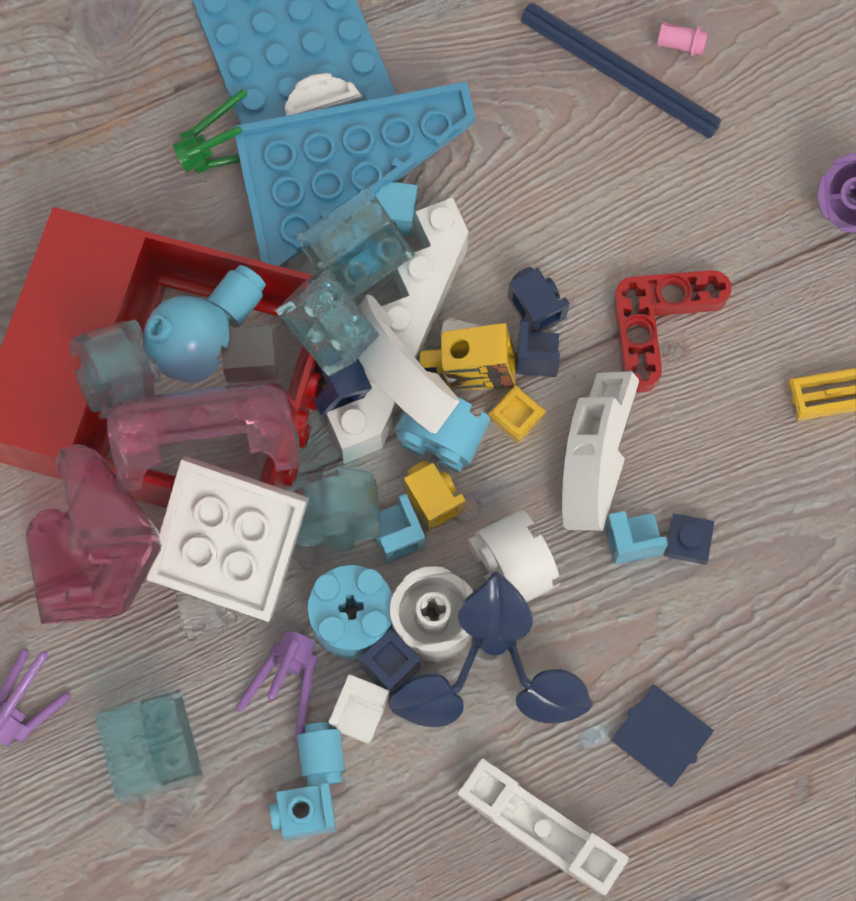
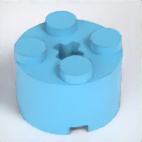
[394,396,491,473]
[308,565,393,660]

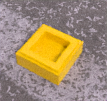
[488,385,546,444]

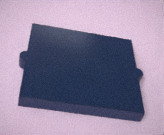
[611,684,714,787]

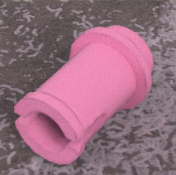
[657,21,708,57]

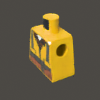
[420,323,516,390]

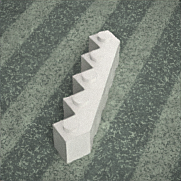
[327,197,469,464]

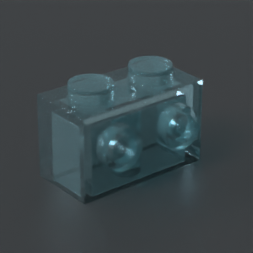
[275,268,380,376]

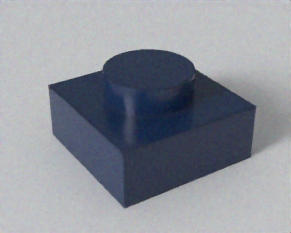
[665,513,714,565]

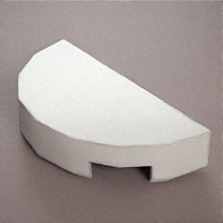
[285,73,362,116]

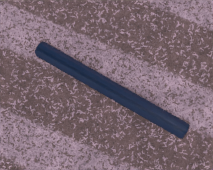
[521,3,721,138]

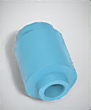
[207,265,266,328]
[297,722,345,787]

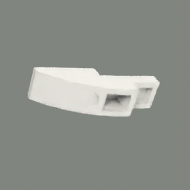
[562,371,639,531]

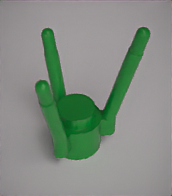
[172,89,247,174]

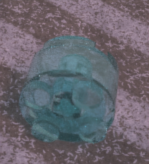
[70,320,161,419]
[293,469,382,551]

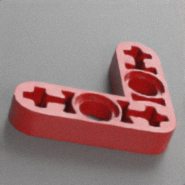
[614,270,732,393]

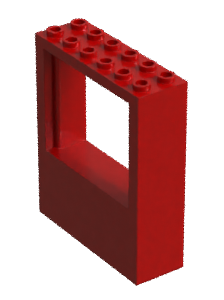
[0,207,346,508]

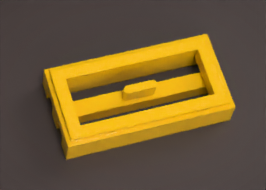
[787,368,856,421]

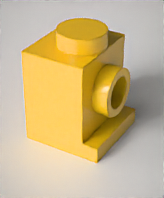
[404,460,466,531]

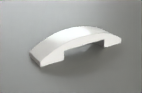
[345,295,460,433]
[457,758,630,896]

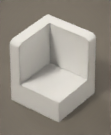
[329,674,389,744]

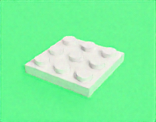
[146,456,309,622]

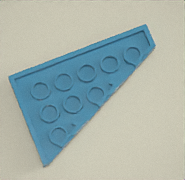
[233,81,475,267]

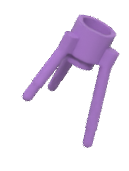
[237,631,318,743]
[0,649,70,747]

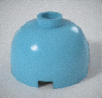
[143,295,229,384]

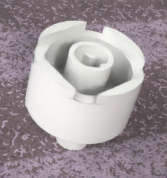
[467,510,560,602]
[390,566,473,661]

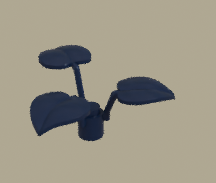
[389,571,593,728]

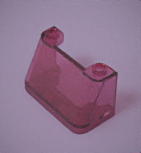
[107,381,299,491]
[25,445,161,624]

